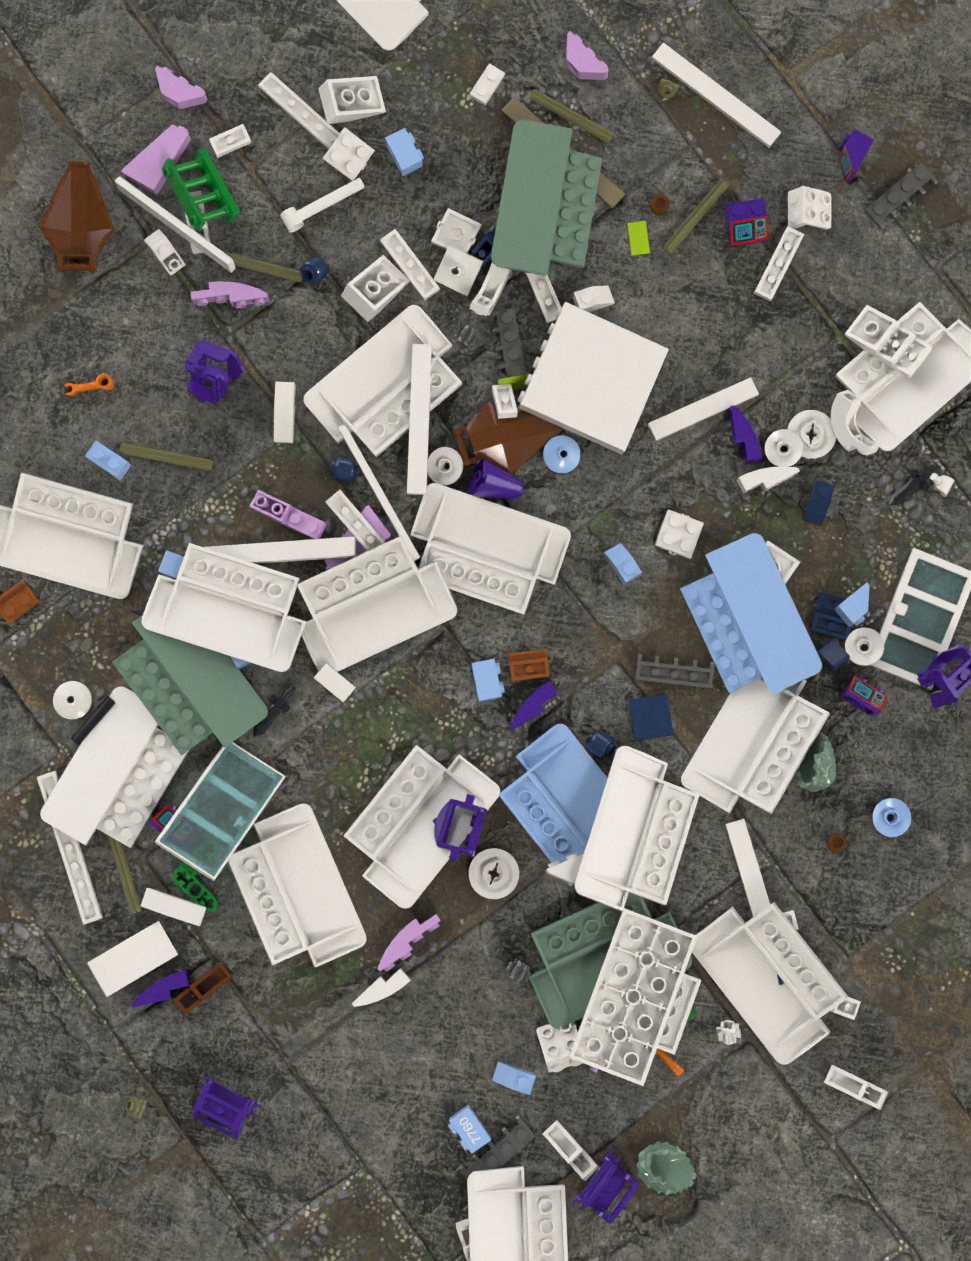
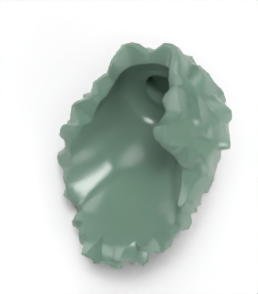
[795,732,836,792]
[636,1141,696,1195]

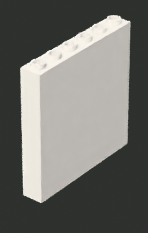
[517,302,669,455]

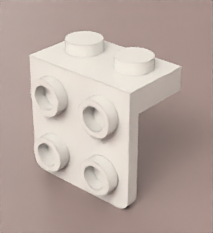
[788,186,831,229]
[536,1022,582,1073]

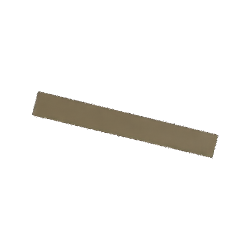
[501,97,625,209]

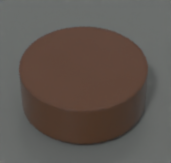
[650,195,669,215]
[826,833,847,853]

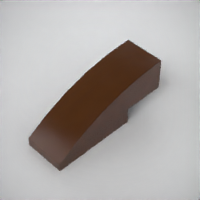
[171,962,232,1017]

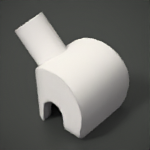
[930,473,954,497]

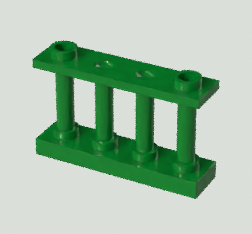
[161,148,240,233]

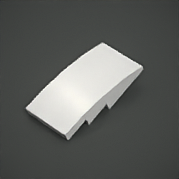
[845,305,932,378]
[87,921,178,997]

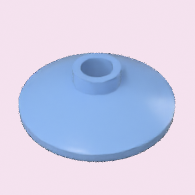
[543,435,580,473]
[872,798,911,837]

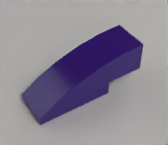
[728,405,763,464]
[509,681,557,731]
[132,969,191,1008]

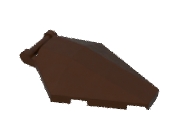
[38,161,115,273]
[452,402,564,474]

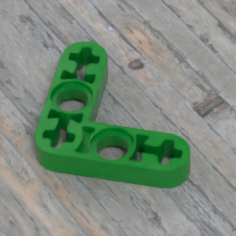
[173,840,219,913]

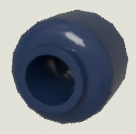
[300,256,328,284]
[331,456,359,482]
[586,730,616,759]

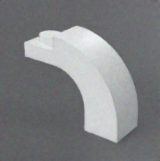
[469,263,511,316]
[831,390,880,456]

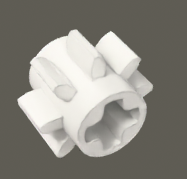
[716,1020,741,1045]

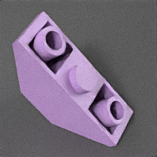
[566,31,609,80]
[155,66,207,109]

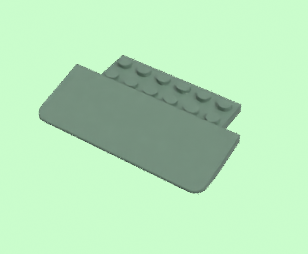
[491,120,602,276]
[112,615,268,756]
[529,893,692,1028]

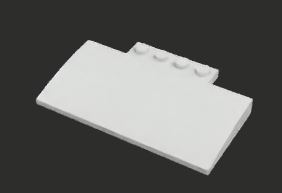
[569,908,701,1086]

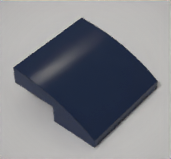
[810,592,852,640]
[628,695,673,741]

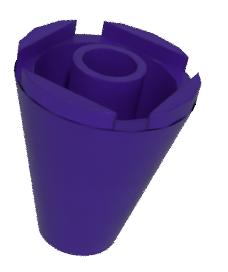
[469,459,524,499]

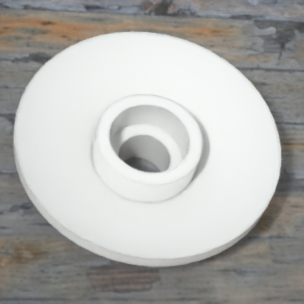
[765,429,803,467]
[427,447,463,485]
[845,628,884,666]
[53,681,92,719]

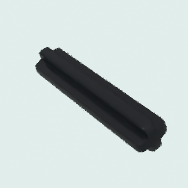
[71,696,115,745]

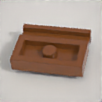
[0,579,40,625]
[508,649,550,682]

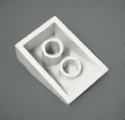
[318,76,386,124]
[341,255,410,322]

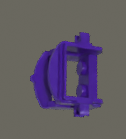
[185,340,245,404]
[917,643,971,708]
[433,794,487,861]
[192,1076,262,1140]
[572,1149,639,1224]

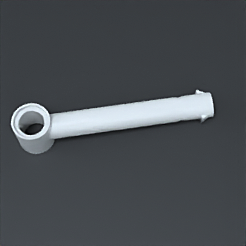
[280,178,365,233]

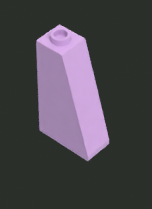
[121,124,191,196]
[324,505,392,570]

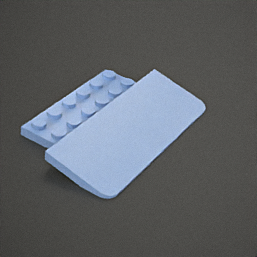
[680,533,822,695]
[499,724,607,887]

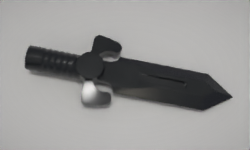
[888,463,940,505]
[254,684,297,737]

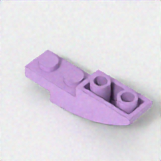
[191,281,269,308]
[249,490,327,539]
[378,913,441,972]

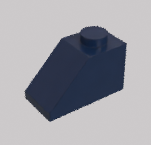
[470,229,496,273]
[803,480,835,525]
[817,640,850,671]

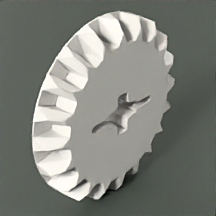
[788,410,836,459]
[469,848,519,899]

